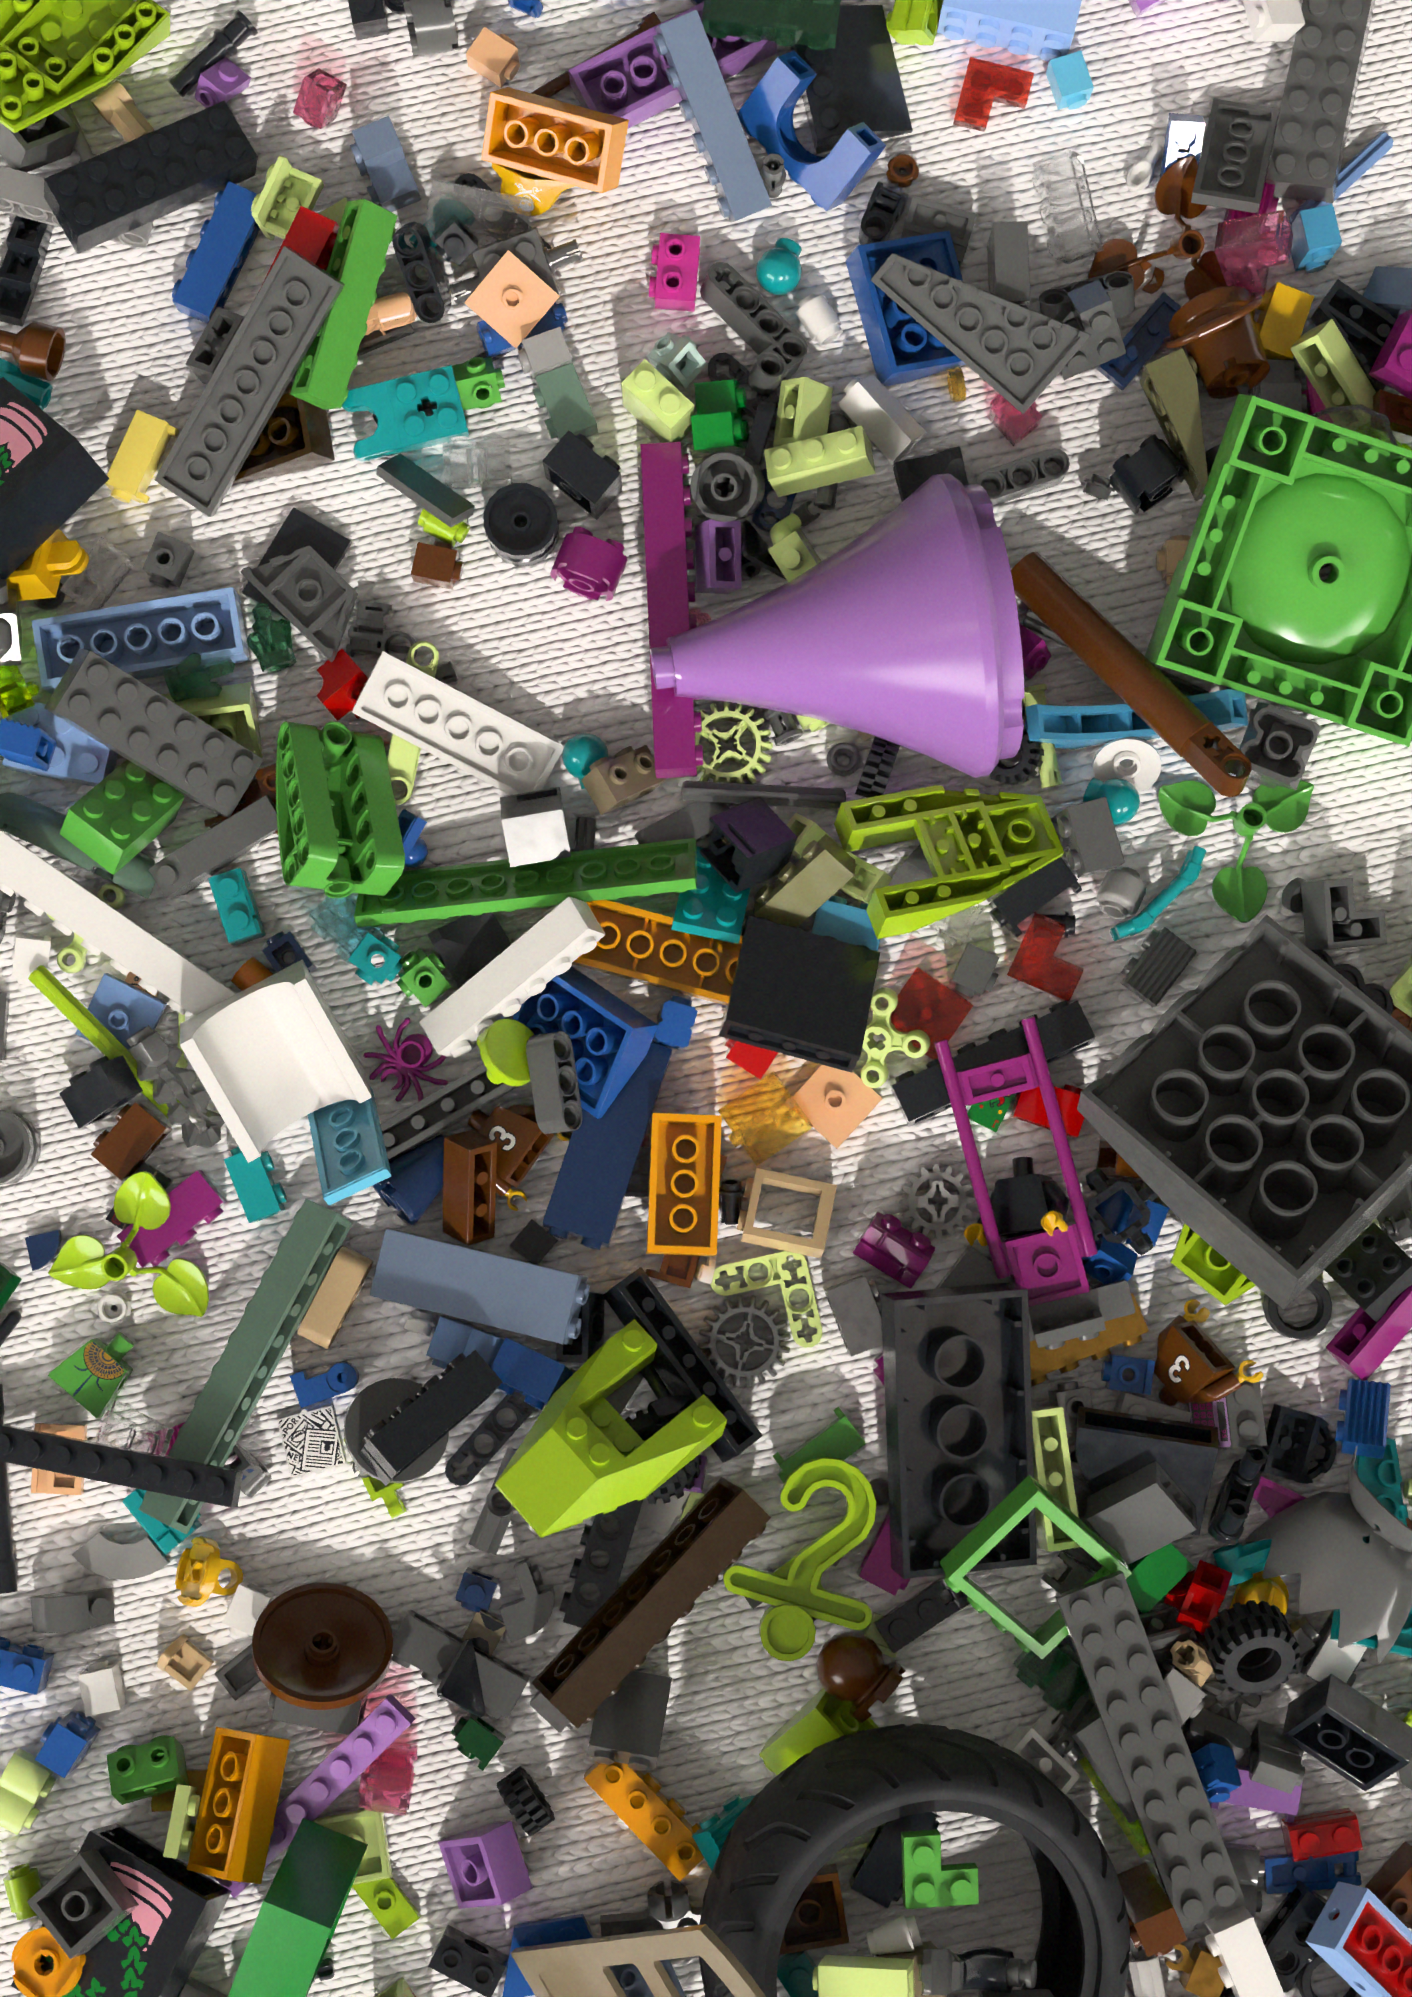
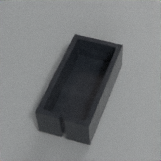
[358,1350,503,1486]

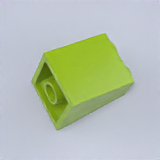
[759,1687,879,1775]

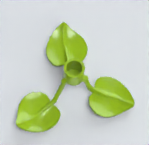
[48,1171,209,1317]

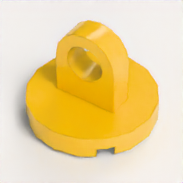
[175,1536,243,1607]

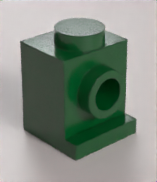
[450,1714,506,1771]

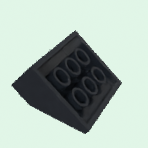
[786,5,913,154]

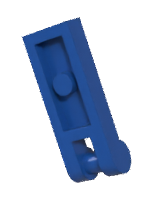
[1263,1851,1362,1894]

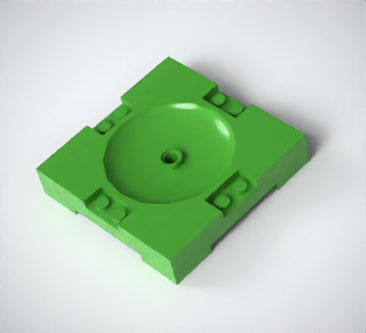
[1145,394,1412,747]

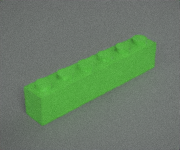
[290,198,398,410]

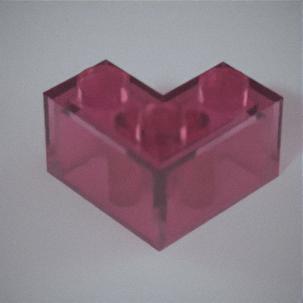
[1214,209,1293,295]

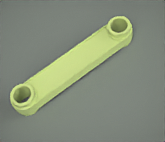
[387,641,439,805]

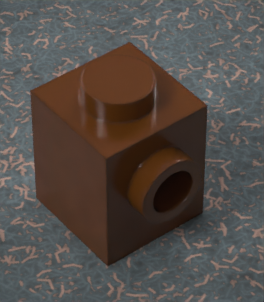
[411,541,464,590]

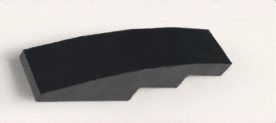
[0,216,54,327]

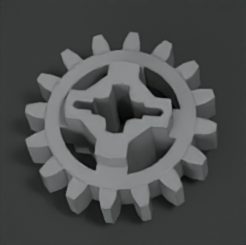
[899,1164,975,1238]

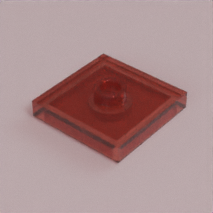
[891,966,974,1060]

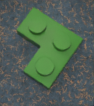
[901,1829,979,1909]

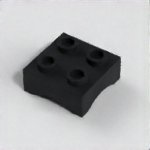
[893,446,969,502]
[427,912,512,989]
[1325,1222,1412,1322]

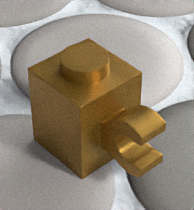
[1163,1942,1225,1997]

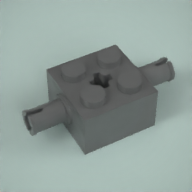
[450,226,583,306]

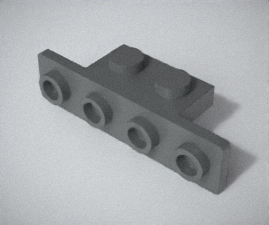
[1029,1279,1135,1350]

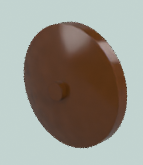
[252,1582,393,1710]

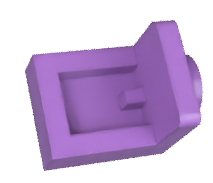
[195,57,251,108]

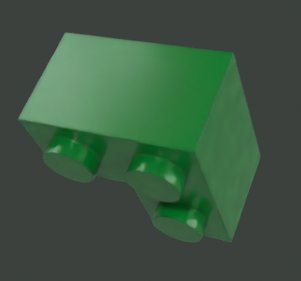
[691,379,749,453]

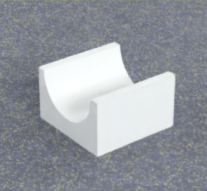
[180,959,372,1163]

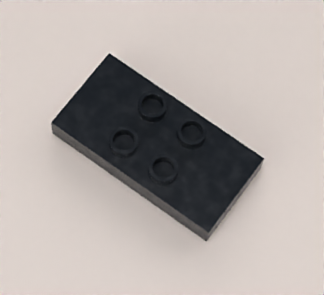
[881,1282,1037,1579]

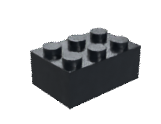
[1282,1673,1412,1792]

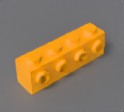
[584,1762,704,1881]

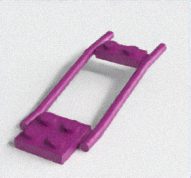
[934,1016,1098,1307]

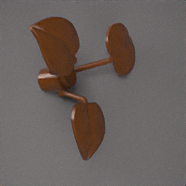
[1087,156,1239,300]

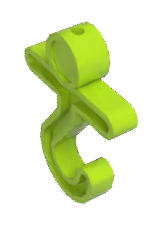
[723,1457,876,1661]

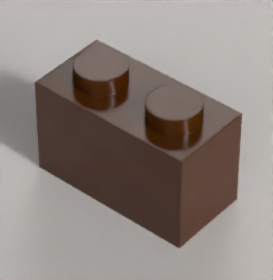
[90,1102,172,1181]

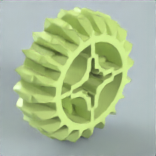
[695,702,773,784]

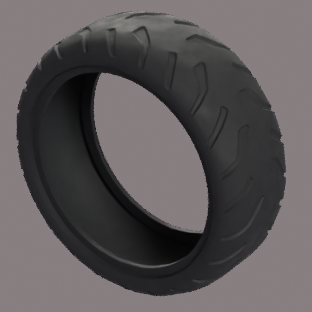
[699,1723,1130,1997]

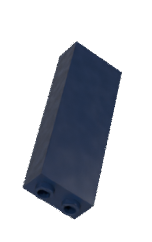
[542,1043,672,1250]

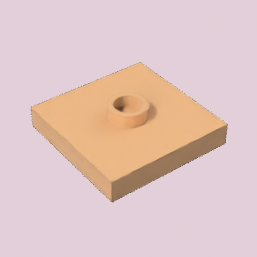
[464,250,560,348]
[787,1065,883,1149]

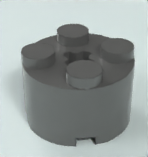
[403,0,459,56]
[691,452,765,522]

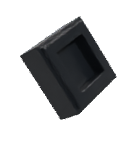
[510,1219,558,1265]

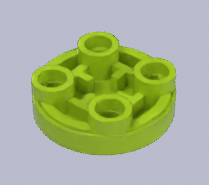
[477,1019,534,1086]

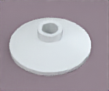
[1093,737,1161,793]

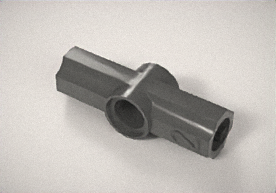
[468,1446,517,1555]

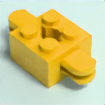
[6,528,89,601]

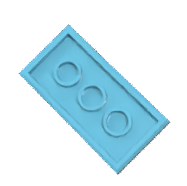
[308,1084,392,1206]

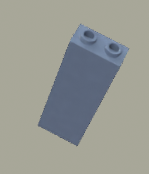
[369,1229,590,1345]

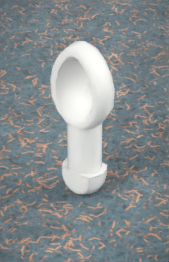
[1127,136,1165,192]

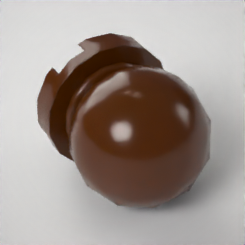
[816,1632,906,1723]

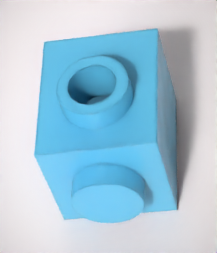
[1046,50,1094,110]

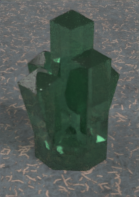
[246,603,297,674]
[163,652,235,703]

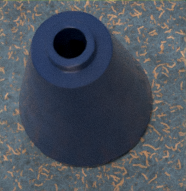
[372,1134,450,1227]

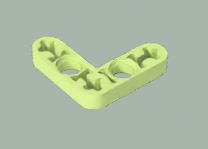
[710,1251,822,1348]

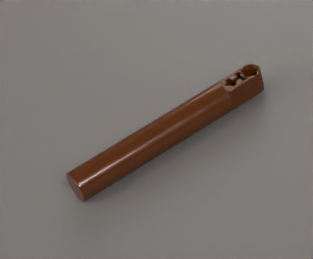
[1011,551,1252,797]

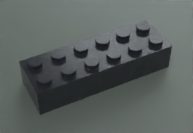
[44,101,258,254]

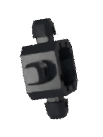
[1085,1168,1158,1256]

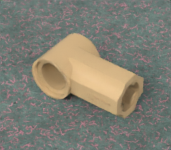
[91,80,155,143]
[1170,1639,1213,1687]

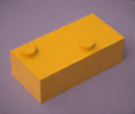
[481,87,629,193]
[646,1113,722,1256]
[187,1726,290,1884]

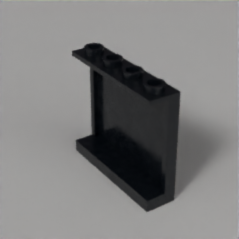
[719,916,881,1073]

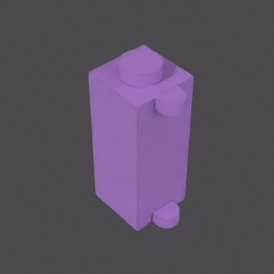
[1210,1764,1303,1822]

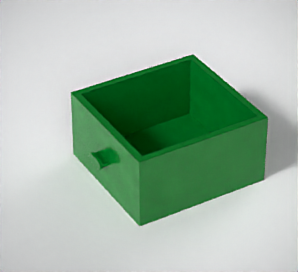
[228,1818,368,1997]

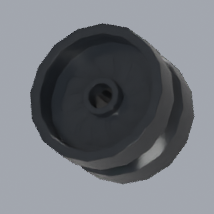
[483,483,559,566]

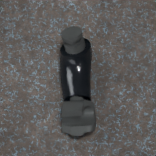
[919,1946,1037,1995]

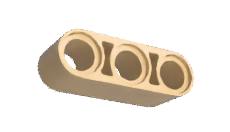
[297,1245,374,1349]

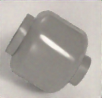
[1097,867,1147,920]

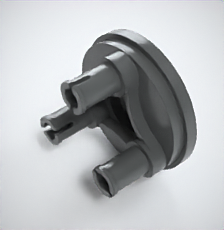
[344,1378,449,1483]

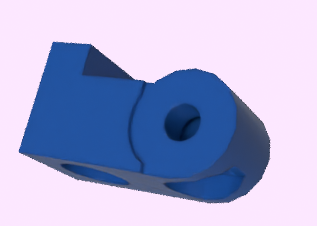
[290,1361,359,1408]

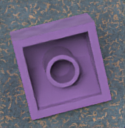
[438,1821,532,1909]

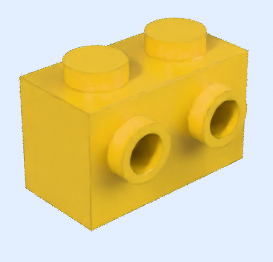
[1255,282,1314,360]

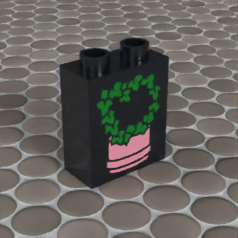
[0,377,109,580]
[11,1823,232,1997]

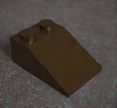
[233,392,335,484]

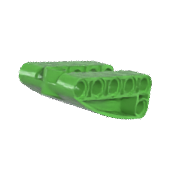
[276,721,405,898]

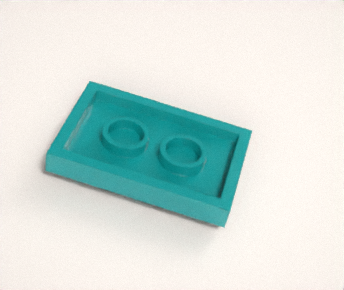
[671,846,751,944]

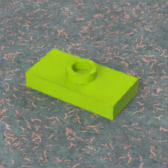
[352,1877,421,1940]

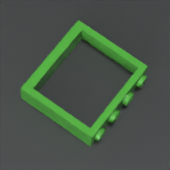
[940,1475,1132,1659]

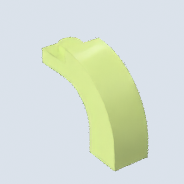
[787,813,892,904]

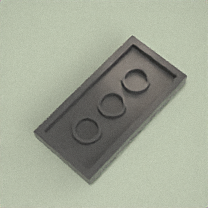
[1191,98,1280,214]

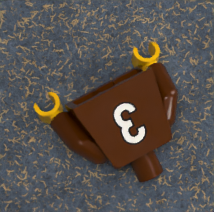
[468,1104,570,1211]
[1154,1299,1263,1406]

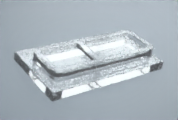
[425,179,533,246]
[95,1400,174,1456]

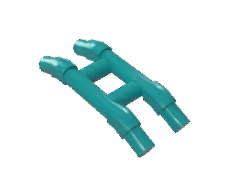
[1110,846,1207,941]

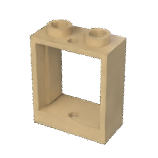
[736,1168,837,1259]

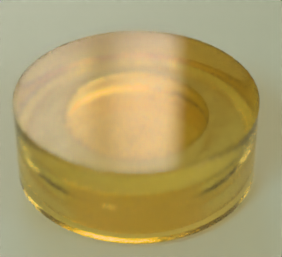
[947,367,966,403]

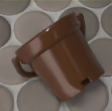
[1163,285,1270,399]

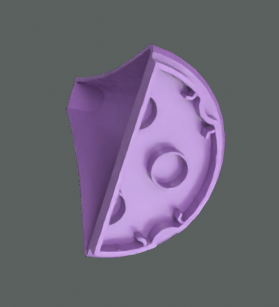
[650,473,1025,778]

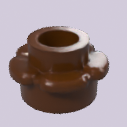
[886,154,919,188]

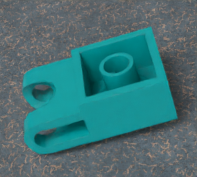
[342,365,469,462]

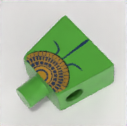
[48,1332,134,1418]

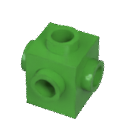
[452,357,505,411]
[396,947,452,1007]

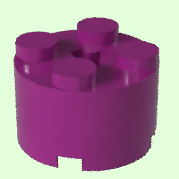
[550,527,628,601]

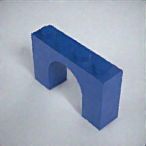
[737,50,886,211]

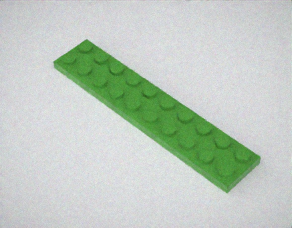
[354,838,697,927]

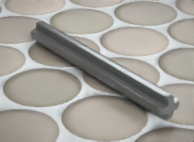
[681,780,846,809]

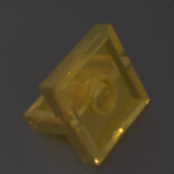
[718,1071,814,1166]

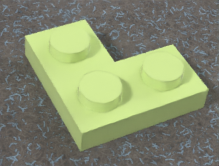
[163,1784,200,1860]

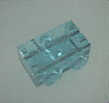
[309,896,389,964]

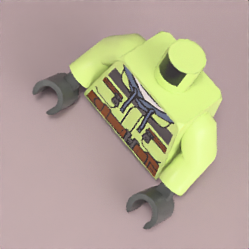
[768,500,822,582]

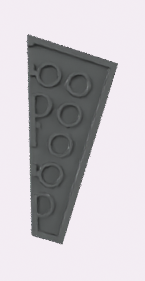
[871,253,1092,414]

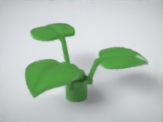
[1158,780,1314,923]

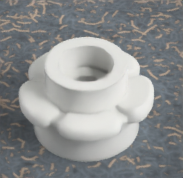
[98,1291,132,1325]
[404,1310,437,1337]

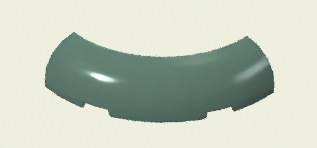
[0,792,155,899]

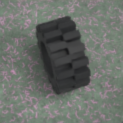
[989,726,1044,785]
[855,736,900,798]
[496,1766,555,1836]

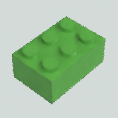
[60,759,185,875]

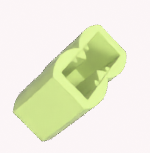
[0,1748,57,1835]

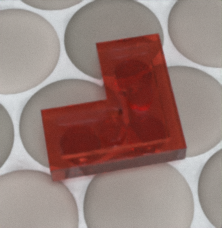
[953,57,1034,132]
[1007,912,1084,1002]

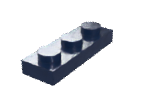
[1097,292,1181,391]

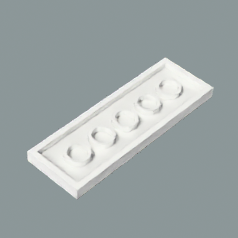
[351,651,565,795]

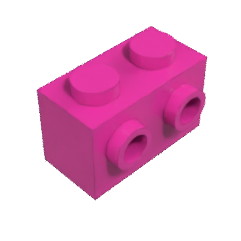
[649,233,700,312]

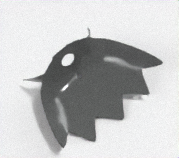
[1245,1446,1412,1664]

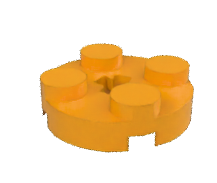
[11,1926,86,1997]

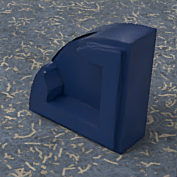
[25,1229,62,1271]

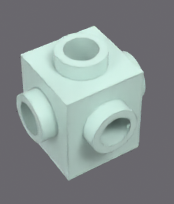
[646,332,708,388]

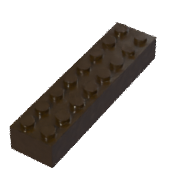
[531,1477,771,1729]

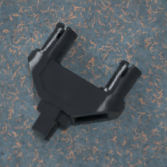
[1207,1445,1268,1545]

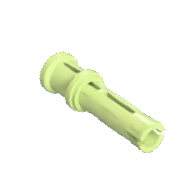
[1022,684,1063,789]

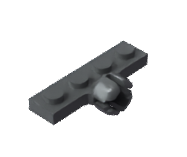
[600,1880,702,1937]

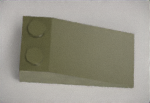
[1139,348,1208,502]

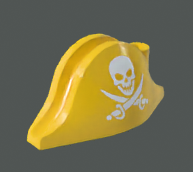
[492,163,574,216]

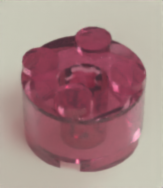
[359,1741,418,1816]

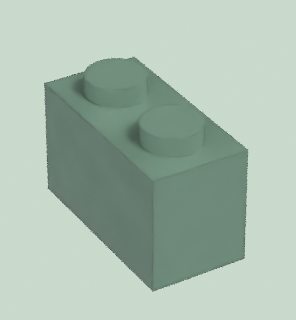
[532,362,598,441]

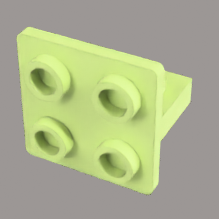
[251,155,324,241]

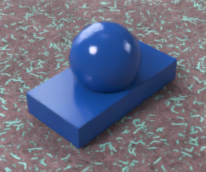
[398,809,429,868]

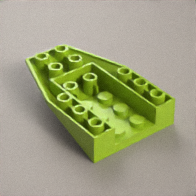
[0,0,170,133]

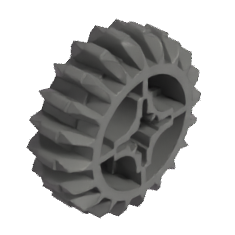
[698,1294,791,1388]

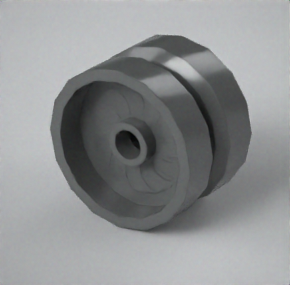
[0,1110,41,1185]

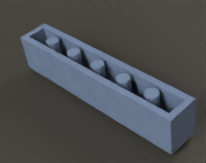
[653,9,772,222]

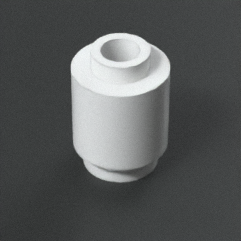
[796,294,843,347]

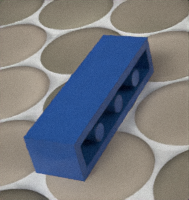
[172,181,260,324]

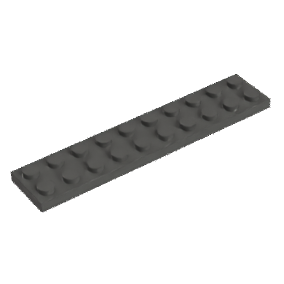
[1055,1571,1246,1930]

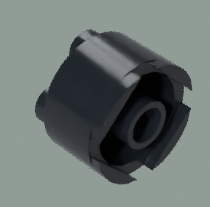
[1109,434,1188,515]

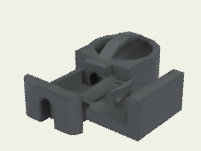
[346,600,418,663]

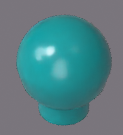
[756,238,802,295]
[562,733,609,789]
[1083,777,1140,825]

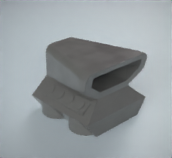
[1239,702,1321,790]

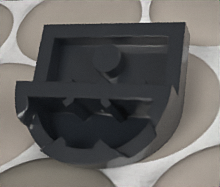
[1260,1403,1337,1484]

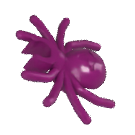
[363,1017,448,1102]

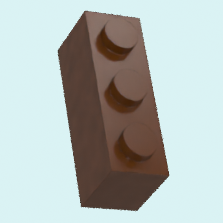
[442,1129,497,1246]

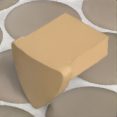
[157,1634,214,1691]

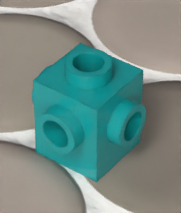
[347,931,403,985]

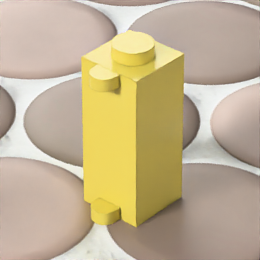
[105,409,180,504]

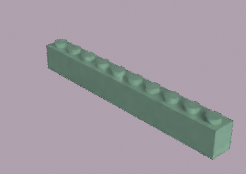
[138,1199,353,1534]

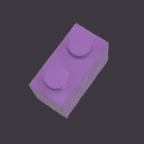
[695,519,742,594]

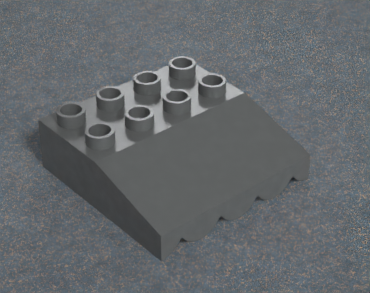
[1077,915,1412,1310]

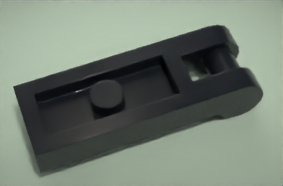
[874,1575,970,1653]

